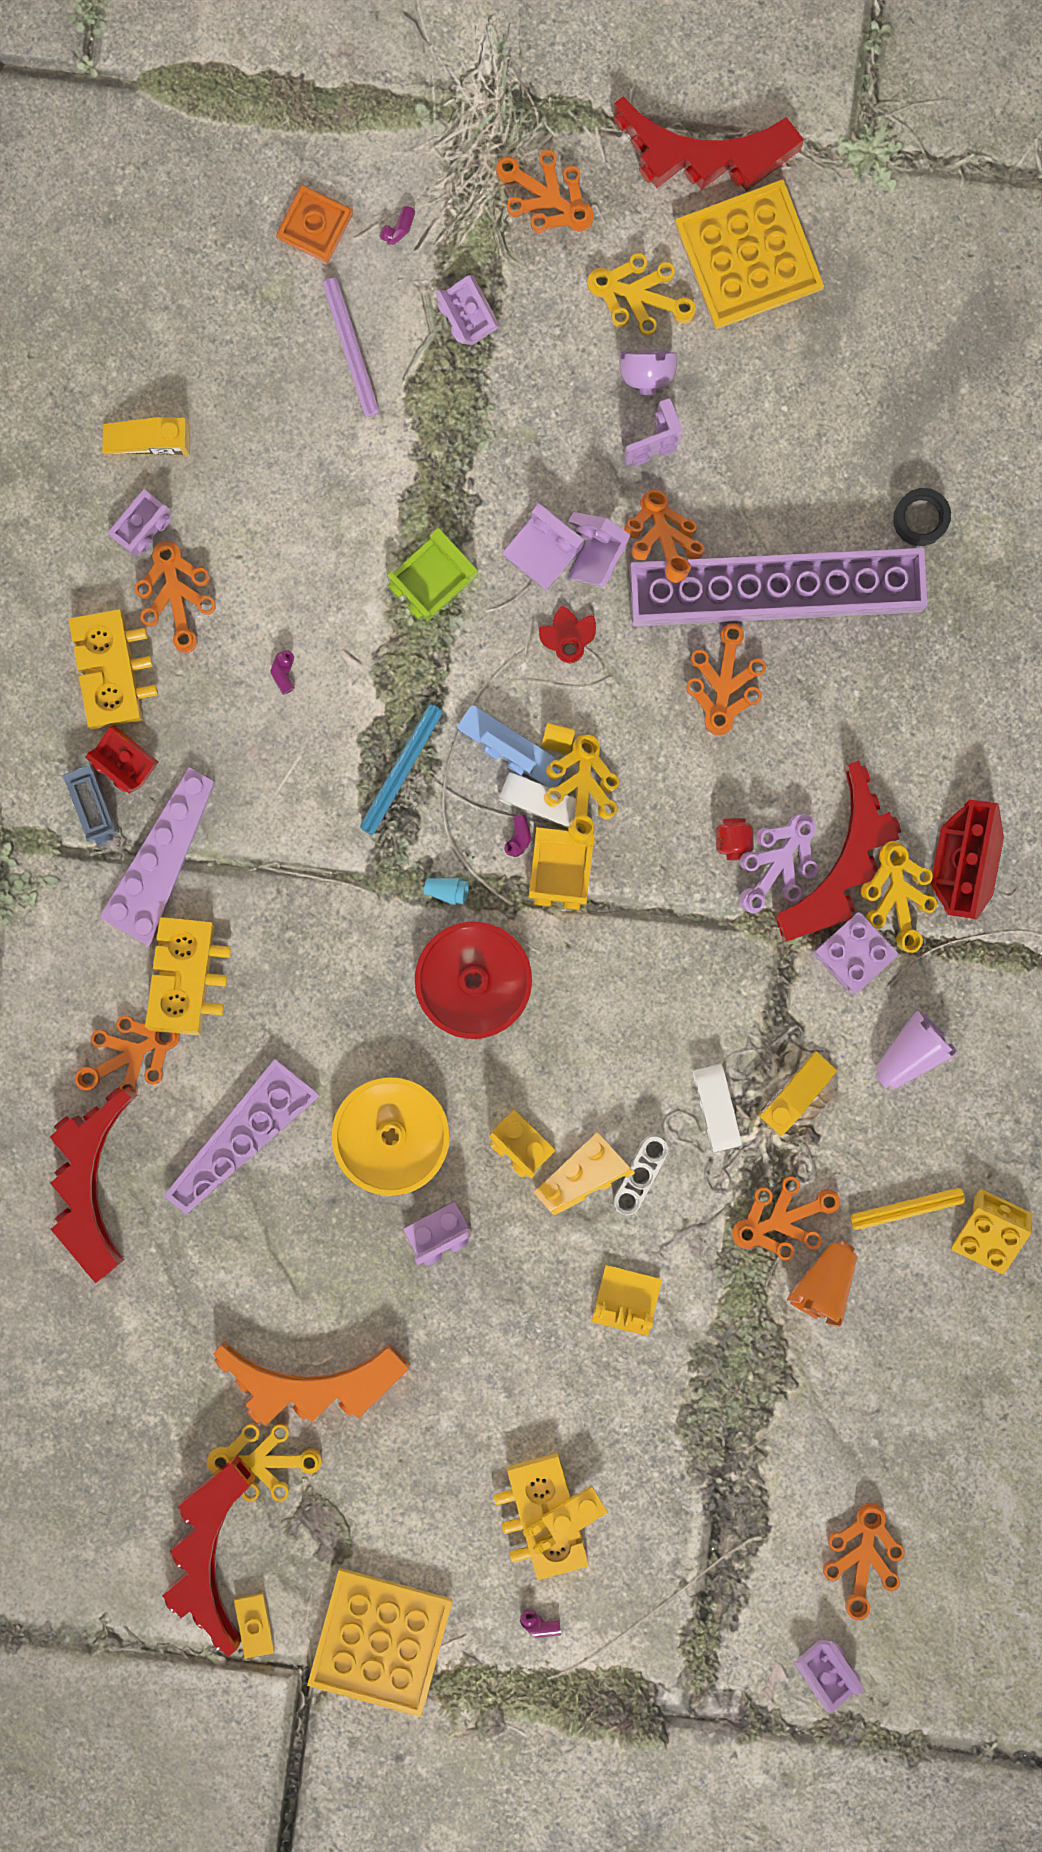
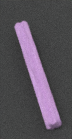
[323,277,379,417]

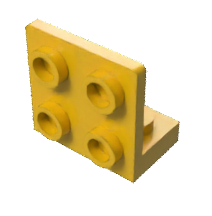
[489,1109,556,1179]
[952,1188,1033,1274]

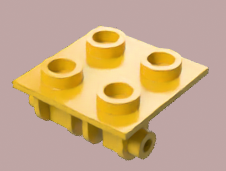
[591,1265,662,1336]

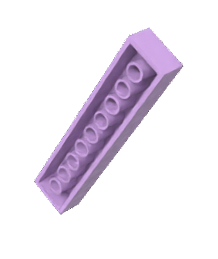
[629,548,928,627]

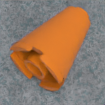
[787,1241,858,1327]

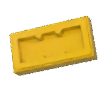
[234,1592,275,1659]

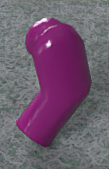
[379,206,416,245]
[270,650,295,695]
[504,815,532,857]
[520,1609,561,1638]

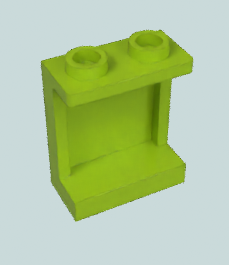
[387,528,478,622]

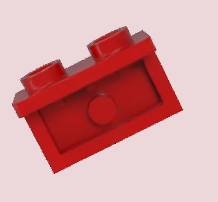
[85,725,159,794]

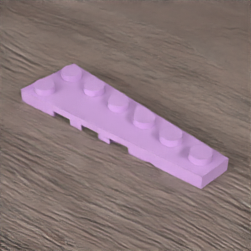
[100,767,215,947]
[164,1059,320,1214]

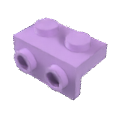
[435,275,500,345]
[107,489,172,557]
[794,1640,865,1713]

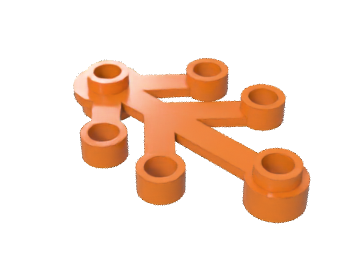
[496,150,594,234]
[624,490,705,583]
[134,541,216,653]
[686,623,766,736]
[75,1016,180,1094]
[732,1176,840,1260]
[823,1503,905,1620]

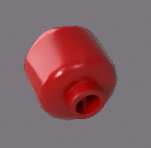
[715,818,754,861]

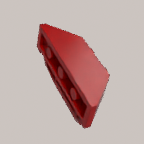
[930,799,1004,920]

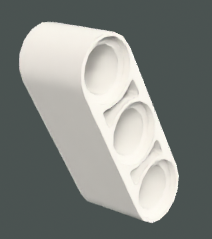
[498,772,578,829]
[693,1063,742,1153]
[613,1135,668,1216]

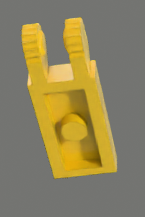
[523,1485,608,1555]

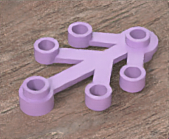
[739,814,818,913]

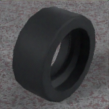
[893,488,951,546]

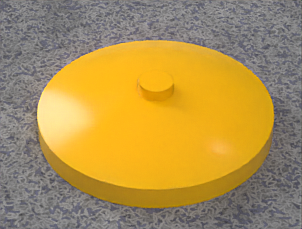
[331,1077,450,1196]

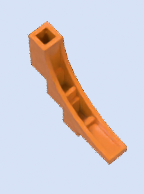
[213,1341,411,1426]

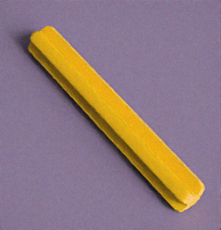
[850,1188,965,1230]

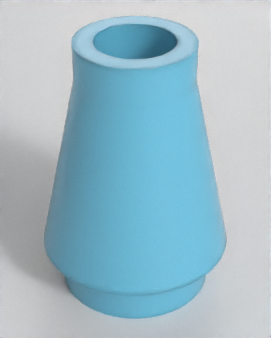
[424,877,469,906]

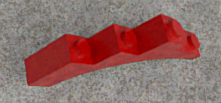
[613,96,804,192]
[774,761,901,942]
[50,1087,138,1284]
[162,1455,256,1657]

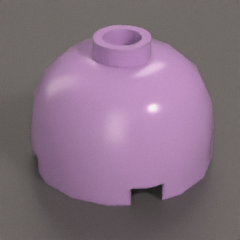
[619,350,677,395]

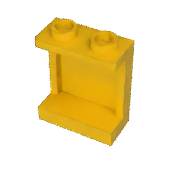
[528,827,595,910]

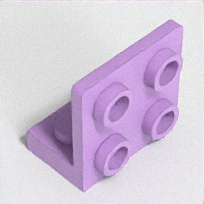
[624,398,683,466]
[503,503,584,590]
[568,512,630,587]
[812,912,898,995]
[403,1201,472,1266]

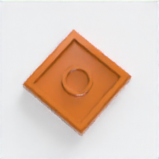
[276,184,354,264]

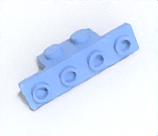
[457,705,568,788]

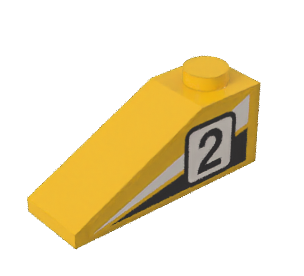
[102,417,190,455]
[757,1051,837,1137]

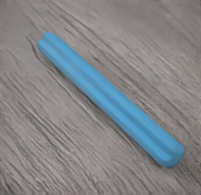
[360,704,442,835]

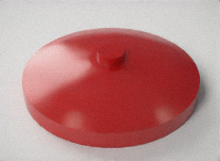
[415,921,532,1039]

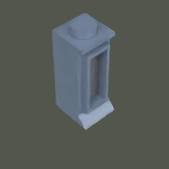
[62,765,119,846]

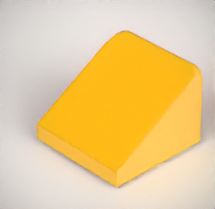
[542,723,575,754]

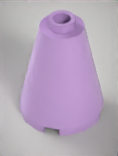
[875,1009,958,1089]

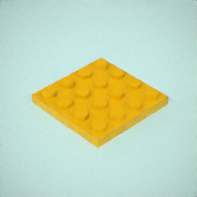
[674,179,824,330]
[307,1567,453,1717]

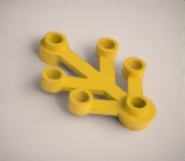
[587,253,696,337]
[544,735,620,841]
[861,841,937,953]
[207,1423,323,1502]

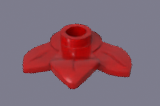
[539,606,596,664]

